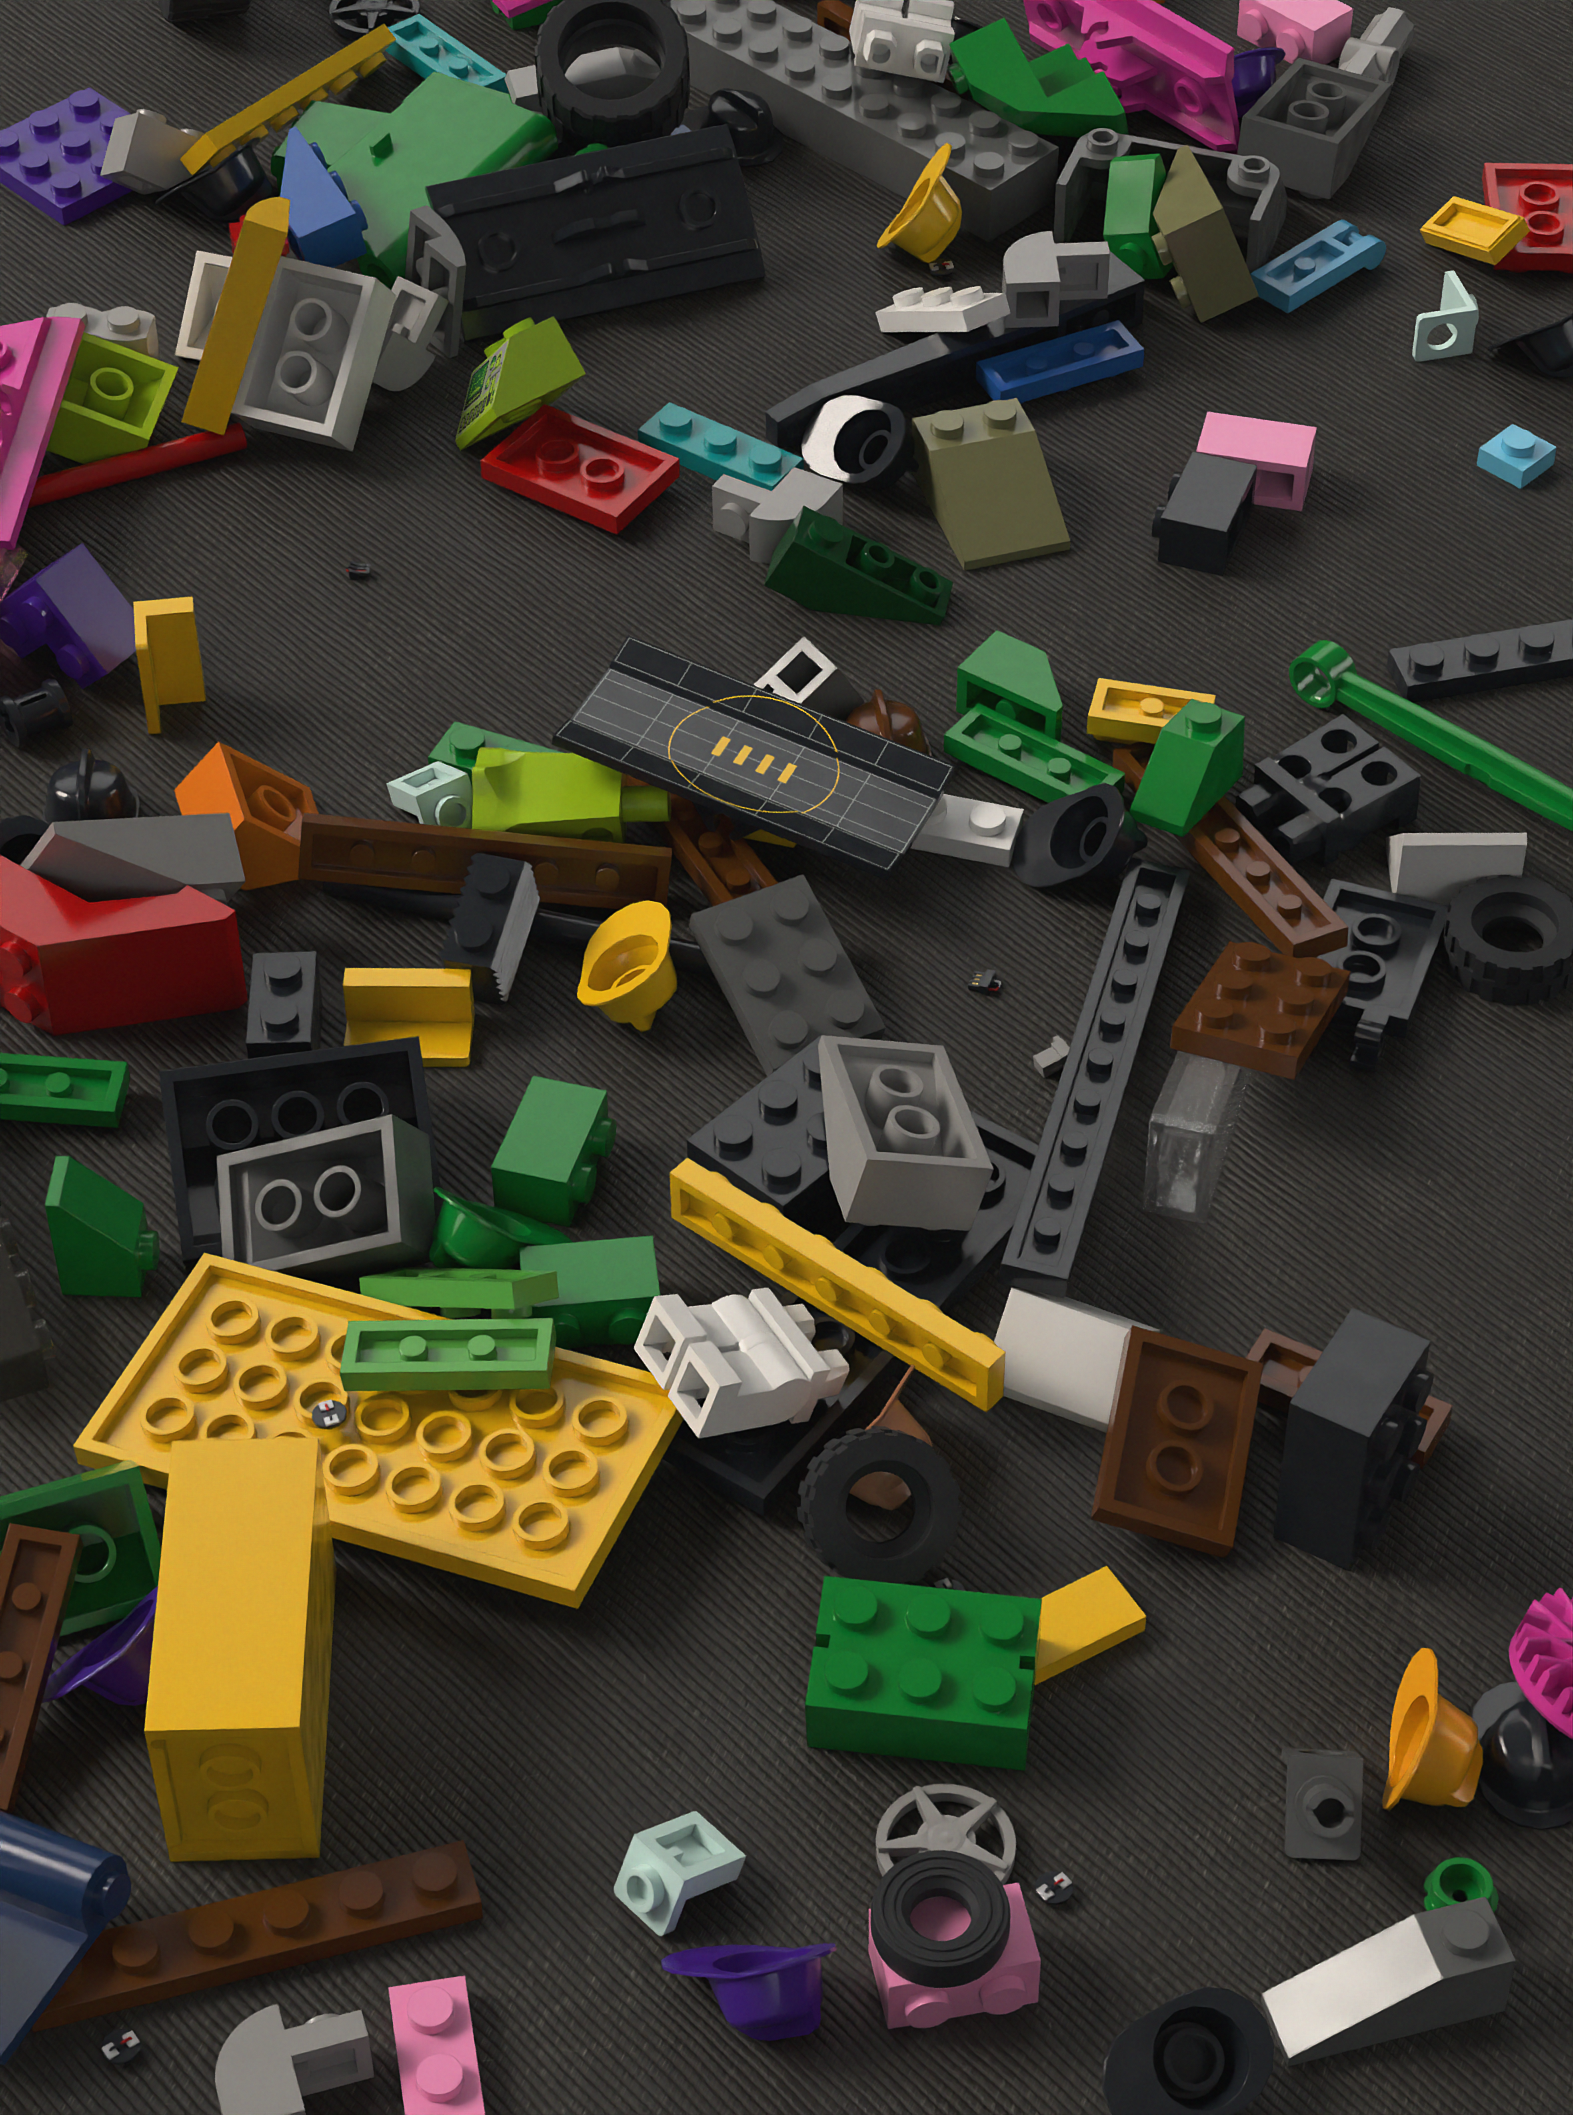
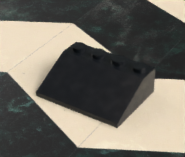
[159,1036,443,1263]

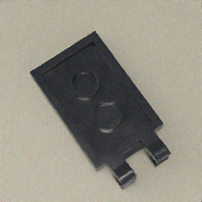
[1309,879,1449,1072]

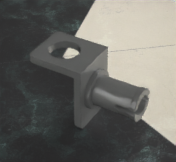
[1282,1748,1363,1860]

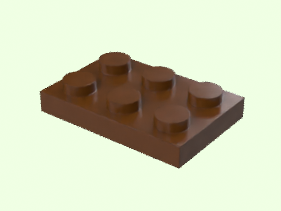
[1170,941,1351,1080]
[1091,1325,1263,1558]

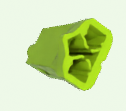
[472,747,671,844]

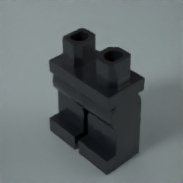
[1235,714,1421,867]

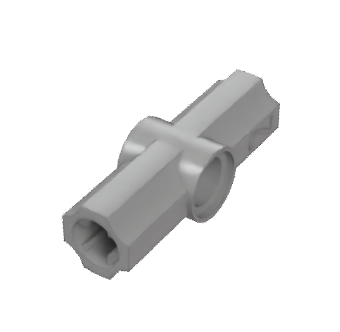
[1338,7,1415,85]

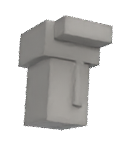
[1033,1035,1070,1078]

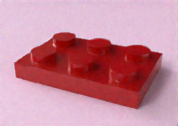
[1482,163,1573,274]
[480,404,680,534]

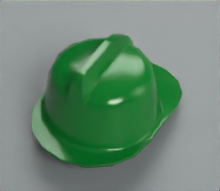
[429,1186,573,1270]

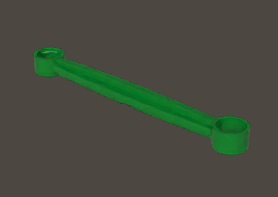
[1289,640,1573,832]

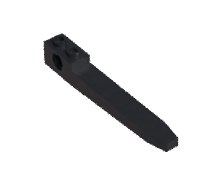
[765,251,1145,448]

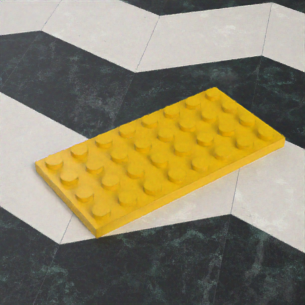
[73,1253,684,1609]

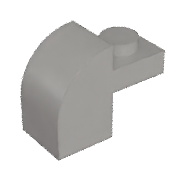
[1002,231,1110,328]
[372,276,449,391]
[712,467,843,564]
[215,2004,374,2115]

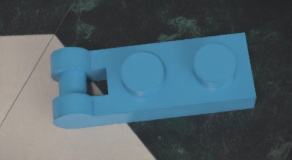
[1250,219,1386,313]

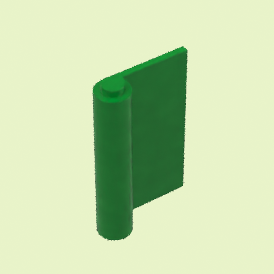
[328,72,558,290]

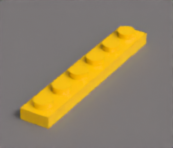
[180,24,396,176]
[670,1158,1006,1413]

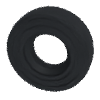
[871,1850,1011,1988]

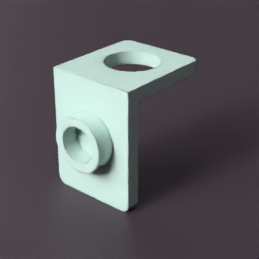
[1412,270,1479,362]

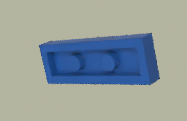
[976,320,1144,404]

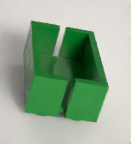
[805,1576,1042,1771]

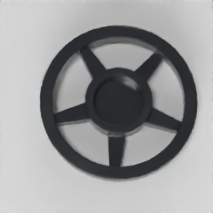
[329,0,420,40]

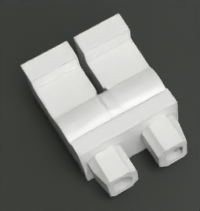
[849,0,955,83]
[634,1287,849,1439]

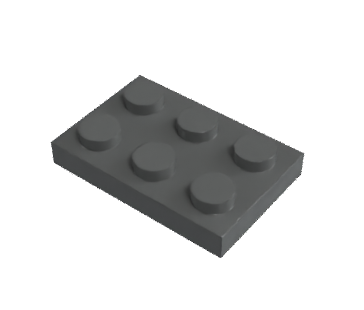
[689,874,886,1077]

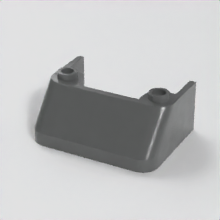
[1053,128,1288,273]

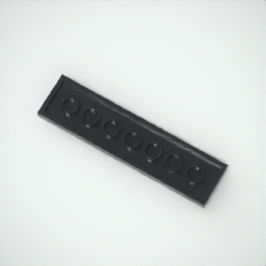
[662,1111,1039,1516]

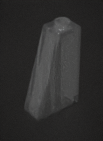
[1142,1050,1253,1224]

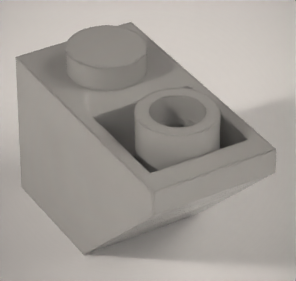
[100,109,212,195]

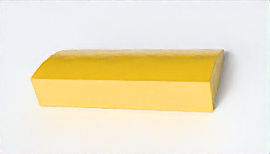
[181,197,290,435]

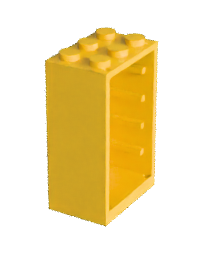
[144,1436,336,1862]

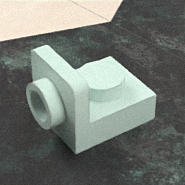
[386,761,473,829]
[614,1811,746,1936]

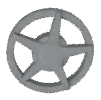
[876,1784,1016,1898]

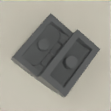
[405,205,466,358]

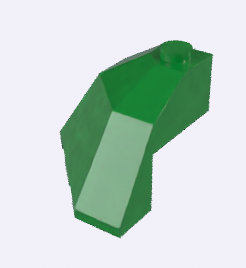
[947,17,1129,138]

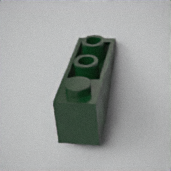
[764,506,953,625]

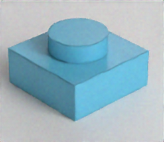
[1477,424,1557,489]

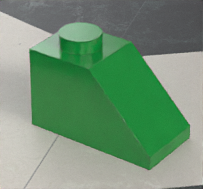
[1103,154,1174,279]
[956,630,1063,742]
[1130,699,1245,837]
[45,1156,160,1297]

